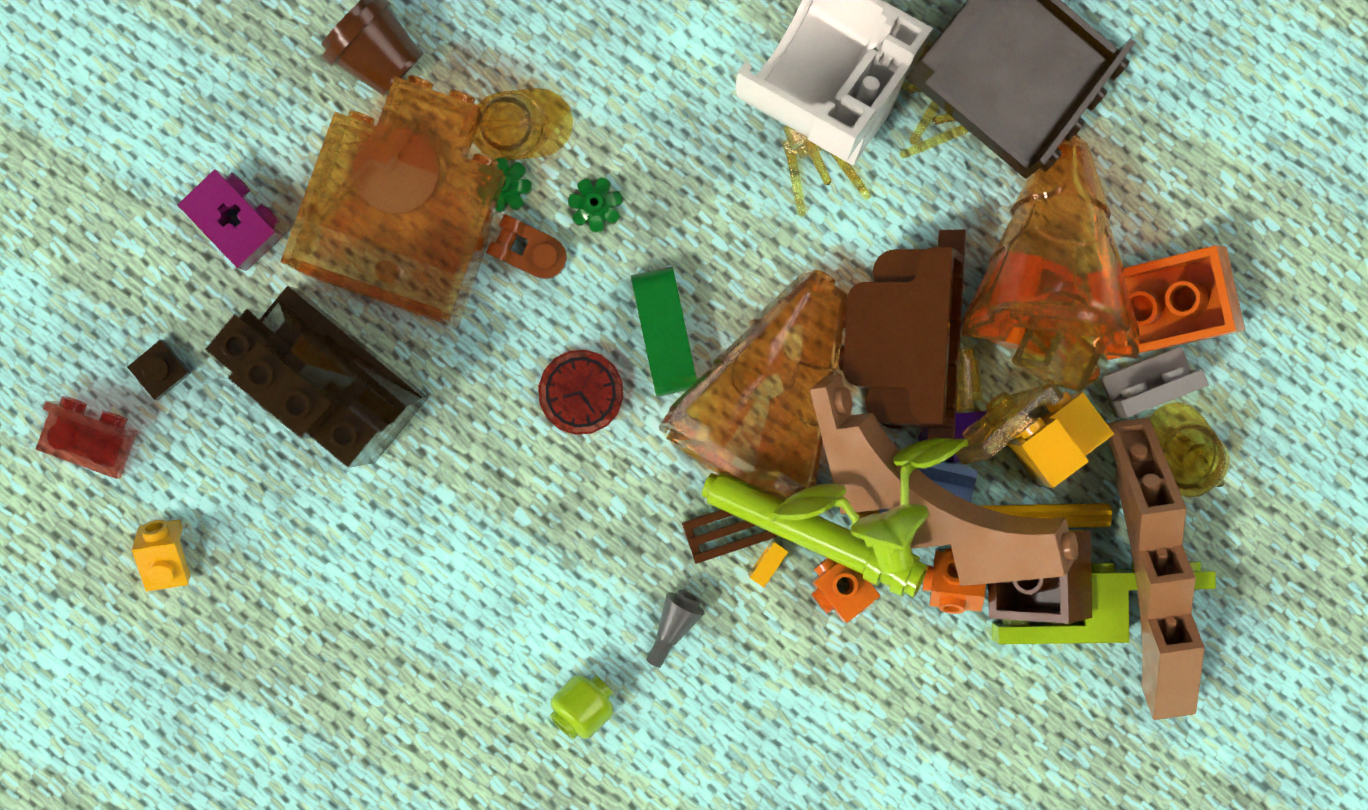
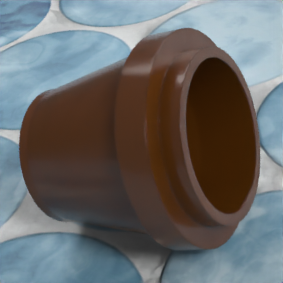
[321,0,423,96]

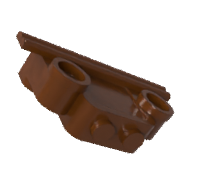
[838,229,966,439]

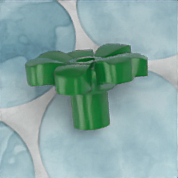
[477,158,532,213]
[568,178,623,233]

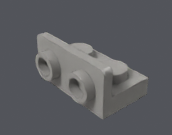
[1101,347,1209,418]

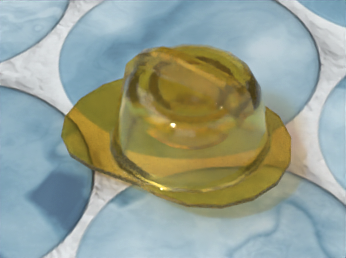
[470,88,573,161]
[1149,402,1230,498]

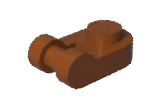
[486,214,567,279]

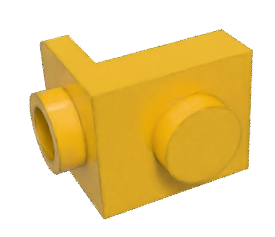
[132,520,191,592]

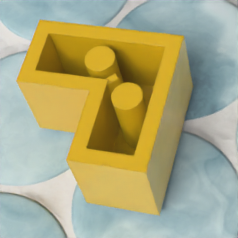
[1007,391,1114,488]

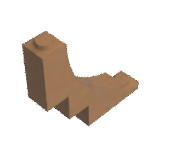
[810,374,1078,586]
[1107,417,1205,720]

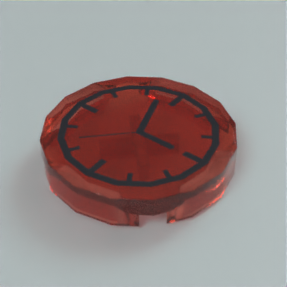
[538,350,624,435]

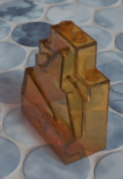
[280,75,506,329]

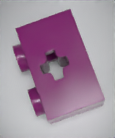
[177,169,283,271]

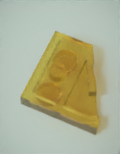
[955,382,1064,465]

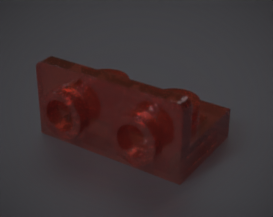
[35,396,138,479]

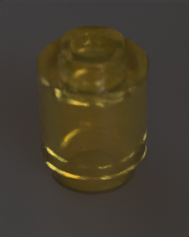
[956,348,983,412]

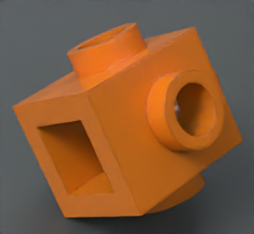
[922,548,986,614]
[811,558,881,623]

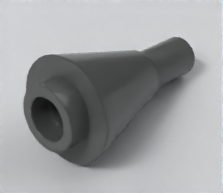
[646,590,705,668]

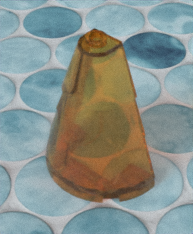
[961,134,1140,359]
[659,270,847,500]

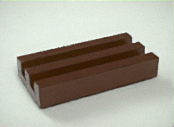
[682,510,777,564]

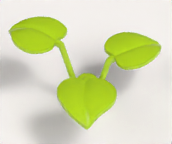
[770,438,969,574]

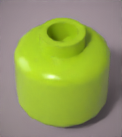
[549,675,614,740]

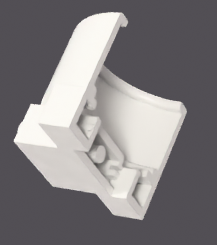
[735,0,933,166]

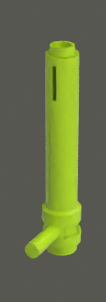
[702,472,928,597]

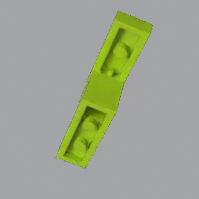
[992,561,1216,645]

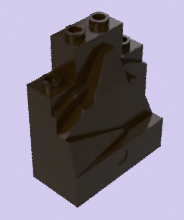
[205,285,429,468]

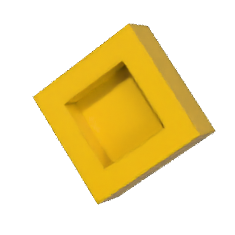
[748,539,788,588]

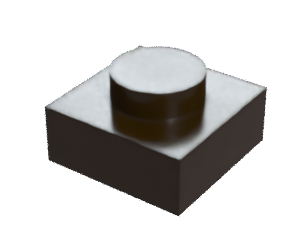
[127,340,191,400]

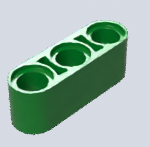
[631,266,698,397]

